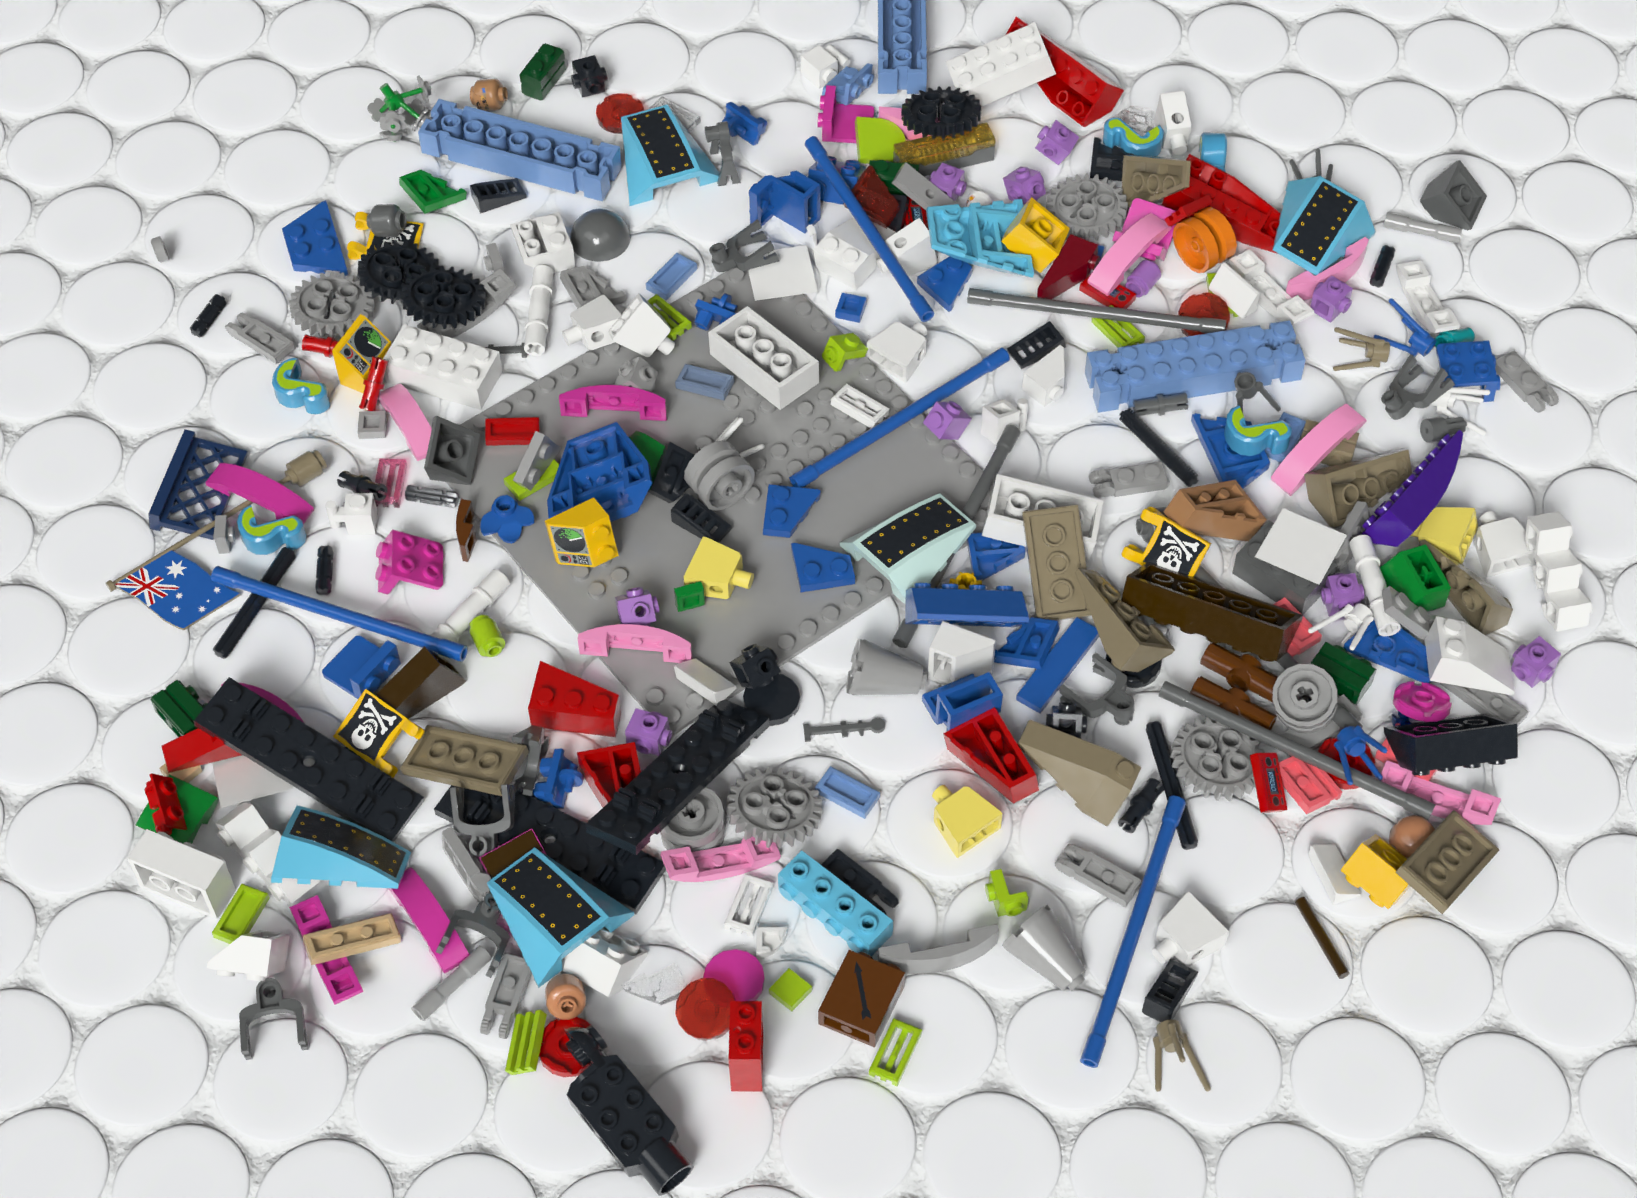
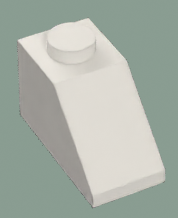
[1022,345,1065,407]

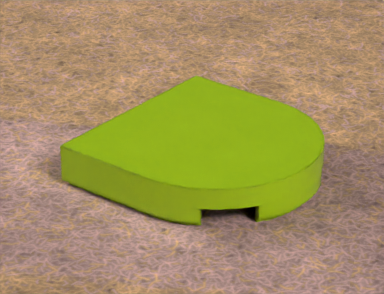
[855,117,906,164]

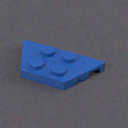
[282,201,348,276]
[1191,413,1270,489]

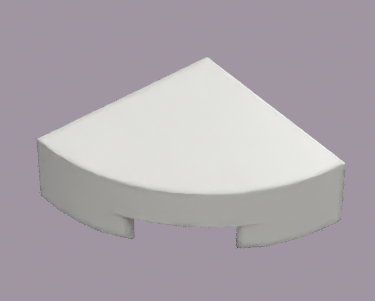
[756,927,787,959]

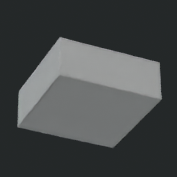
[357,411,387,439]

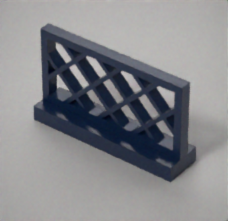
[148,429,248,540]

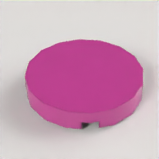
[1393,681,1452,722]
[703,949,765,1009]

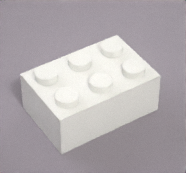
[127,829,236,919]

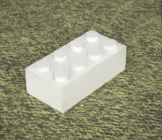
[946,22,1056,107]
[708,306,819,410]
[383,324,503,410]
[982,474,1104,563]

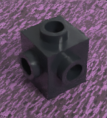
[571,55,608,98]
[729,644,781,689]
[1045,702,1087,739]

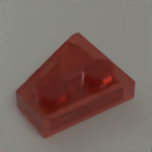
[843,165,900,229]

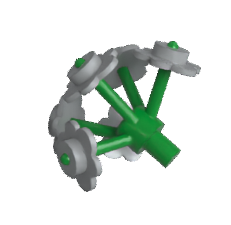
[367,75,431,142]

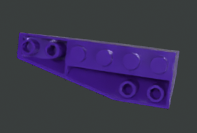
[1360,429,1463,547]

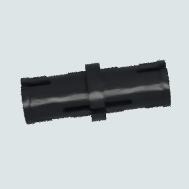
[337,471,387,501]
[1118,778,1165,833]

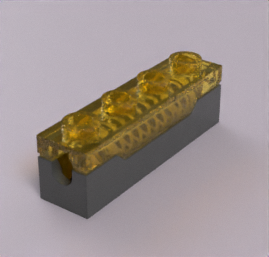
[893,122,995,177]

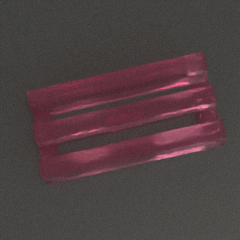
[375,458,407,508]

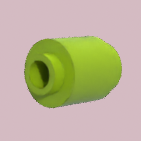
[469,615,505,657]

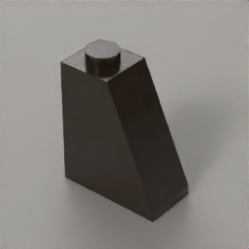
[376,646,466,719]

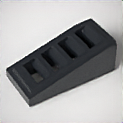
[470,178,527,214]
[1007,321,1066,369]
[671,493,732,543]
[1142,959,1198,1022]

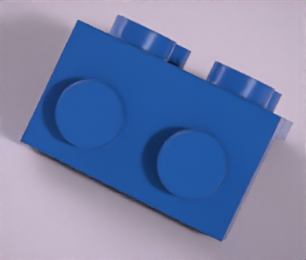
[808,156,866,205]
[1436,340,1500,402]
[322,636,401,699]

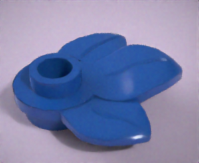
[480,495,535,544]

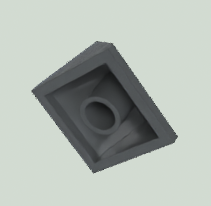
[424,416,480,485]

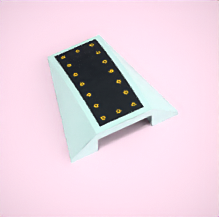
[839,493,976,604]

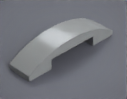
[417,268,516,338]
[878,924,999,974]

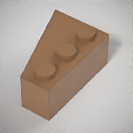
[1164,480,1267,541]

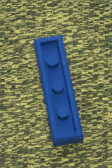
[1016,617,1099,714]

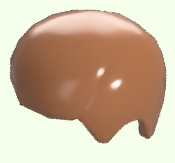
[1389,815,1435,858]

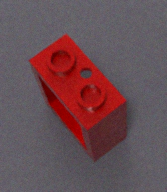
[728,1001,764,1092]

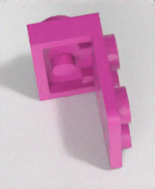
[818,85,874,143]
[1112,198,1176,262]
[375,529,443,594]

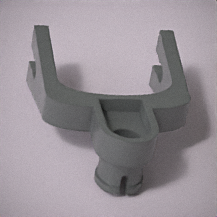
[705,121,741,186]
[709,219,779,272]
[1381,355,1455,420]
[1059,652,1135,726]
[510,725,549,796]
[450,784,515,857]
[436,893,510,978]
[239,978,308,1060]

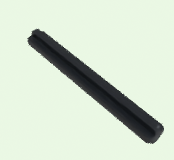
[213,547,296,659]
[1146,721,1198,850]

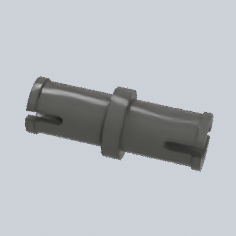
[1133,392,1188,417]

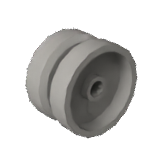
[684,440,755,511]
[1273,664,1338,733]
[660,787,725,852]

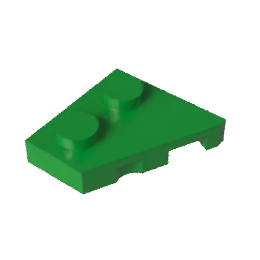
[399,170,467,214]

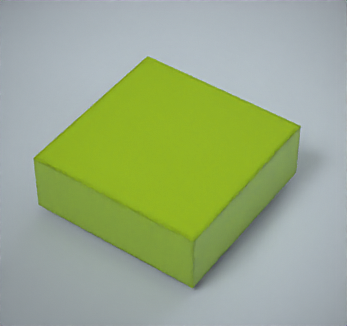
[769,968,812,1012]

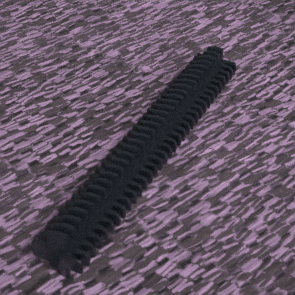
[1119,408,1199,487]

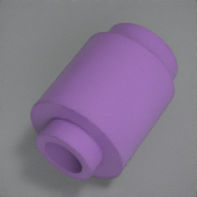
[1125,260,1161,298]

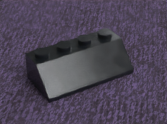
[1384,714,1518,776]

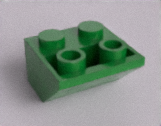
[1380,544,1451,612]

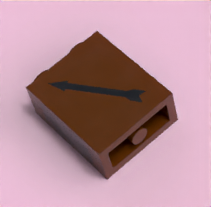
[818,950,905,1048]

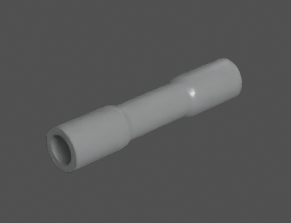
[1383,212,1462,243]
[411,946,492,1021]

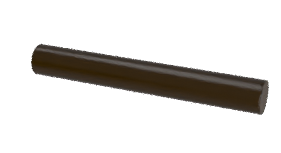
[1295,897,1350,979]

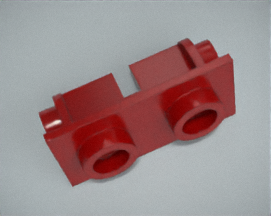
[144,773,187,835]

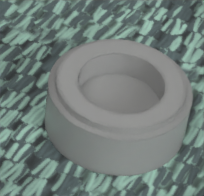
[151,236,169,263]

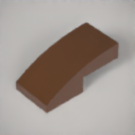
[456,499,477,562]

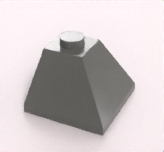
[1420,160,1487,231]

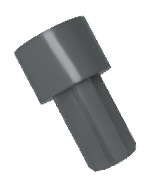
[1420,416,1467,443]

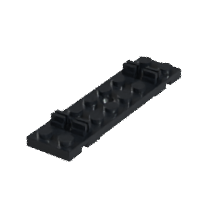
[194,677,424,842]
[586,699,769,855]
[434,785,666,914]

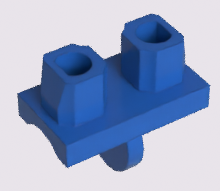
[722,102,767,145]
[694,293,738,331]
[533,748,584,809]

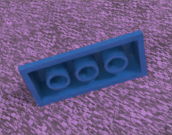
[905,583,1029,627]

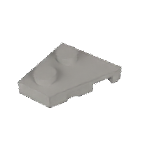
[560,266,626,309]
[513,431,561,491]

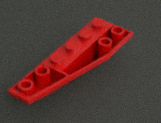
[1006,17,1124,127]
[1161,154,1281,254]

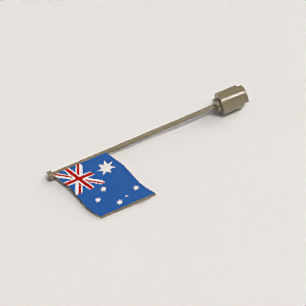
[105,450,327,630]

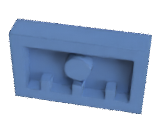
[822,63,874,106]

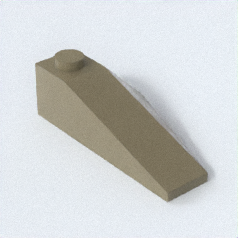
[1122,155,1191,207]
[1304,449,1412,528]
[1418,539,1513,635]
[1075,568,1175,672]
[1017,720,1142,826]

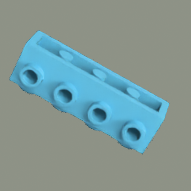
[778,850,893,957]

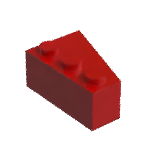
[528,661,621,737]
[943,707,1039,804]
[577,742,641,807]

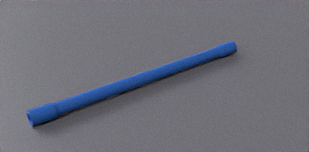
[804,136,934,322]
[789,348,1010,488]
[211,566,468,662]
[1080,796,1186,1068]

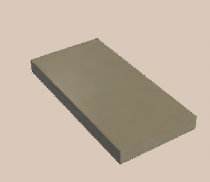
[1022,505,1092,621]
[400,725,529,796]
[1395,810,1499,914]

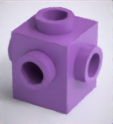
[1035,120,1079,165]
[929,163,967,201]
[1003,166,1046,205]
[1310,275,1353,323]
[1321,573,1364,617]
[615,587,659,626]
[1511,636,1561,688]
[625,708,672,756]

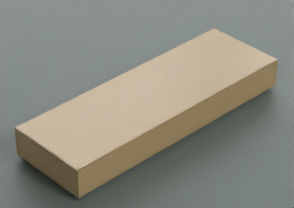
[303,913,401,966]

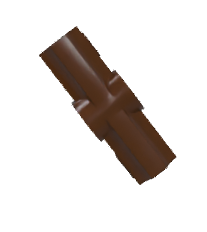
[1200,643,1278,703]
[1190,676,1277,730]

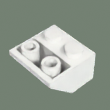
[510,212,575,274]
[928,621,996,685]
[562,927,648,997]
[207,930,290,981]

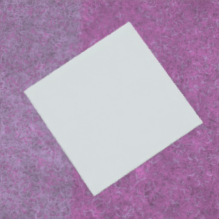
[744,245,818,301]
[1255,508,1347,585]
[213,755,293,808]

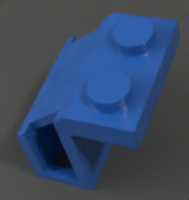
[749,171,821,234]
[922,672,1003,732]

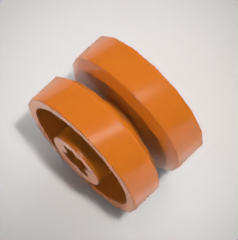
[1173,207,1237,273]

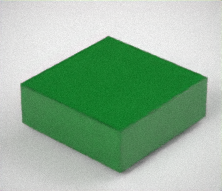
[674,581,705,612]

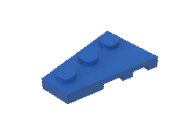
[1343,620,1431,683]

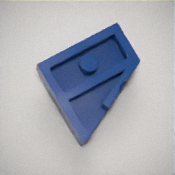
[763,484,821,538]
[967,533,1026,581]
[791,543,855,592]

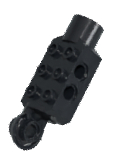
[565,1025,694,1196]

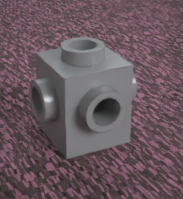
[614,357,658,392]

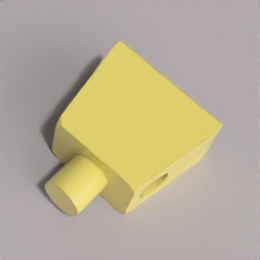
[1410,507,1478,565]
[684,536,754,599]
[932,785,1002,858]

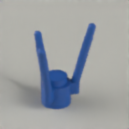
[1374,298,1437,357]
[1334,726,1388,785]

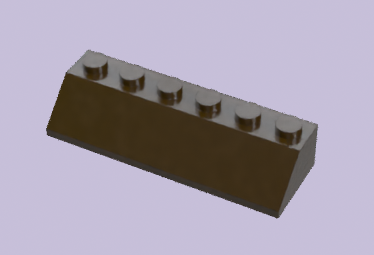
[1121,562,1303,662]

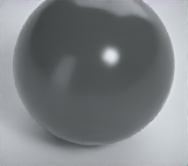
[570,209,630,262]

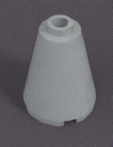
[846,639,927,695]
[1002,905,1086,991]

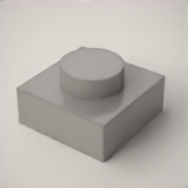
[483,243,504,273]
[214,515,235,554]

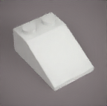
[813,217,896,290]
[1425,616,1515,695]

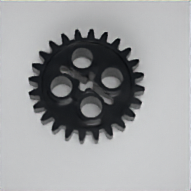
[901,86,981,139]
[357,240,440,304]
[401,265,486,329]

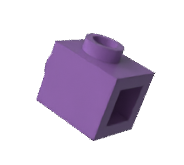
[923,401,972,440]

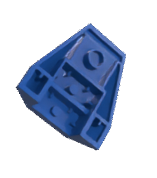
[547,422,652,522]

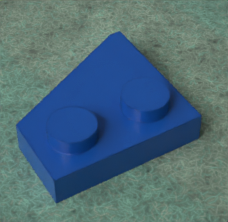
[917,256,972,312]
[994,617,1060,669]

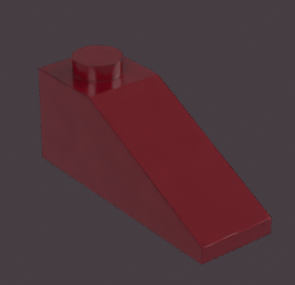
[1037,234,1100,299]

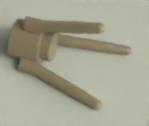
[1333,327,1390,371]
[1153,1020,1211,1092]

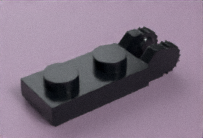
[821,849,899,915]

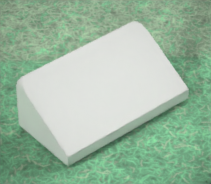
[1209,263,1260,318]
[674,658,737,706]
[1308,844,1361,905]

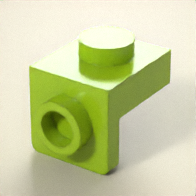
[822,333,868,372]
[985,869,1029,917]

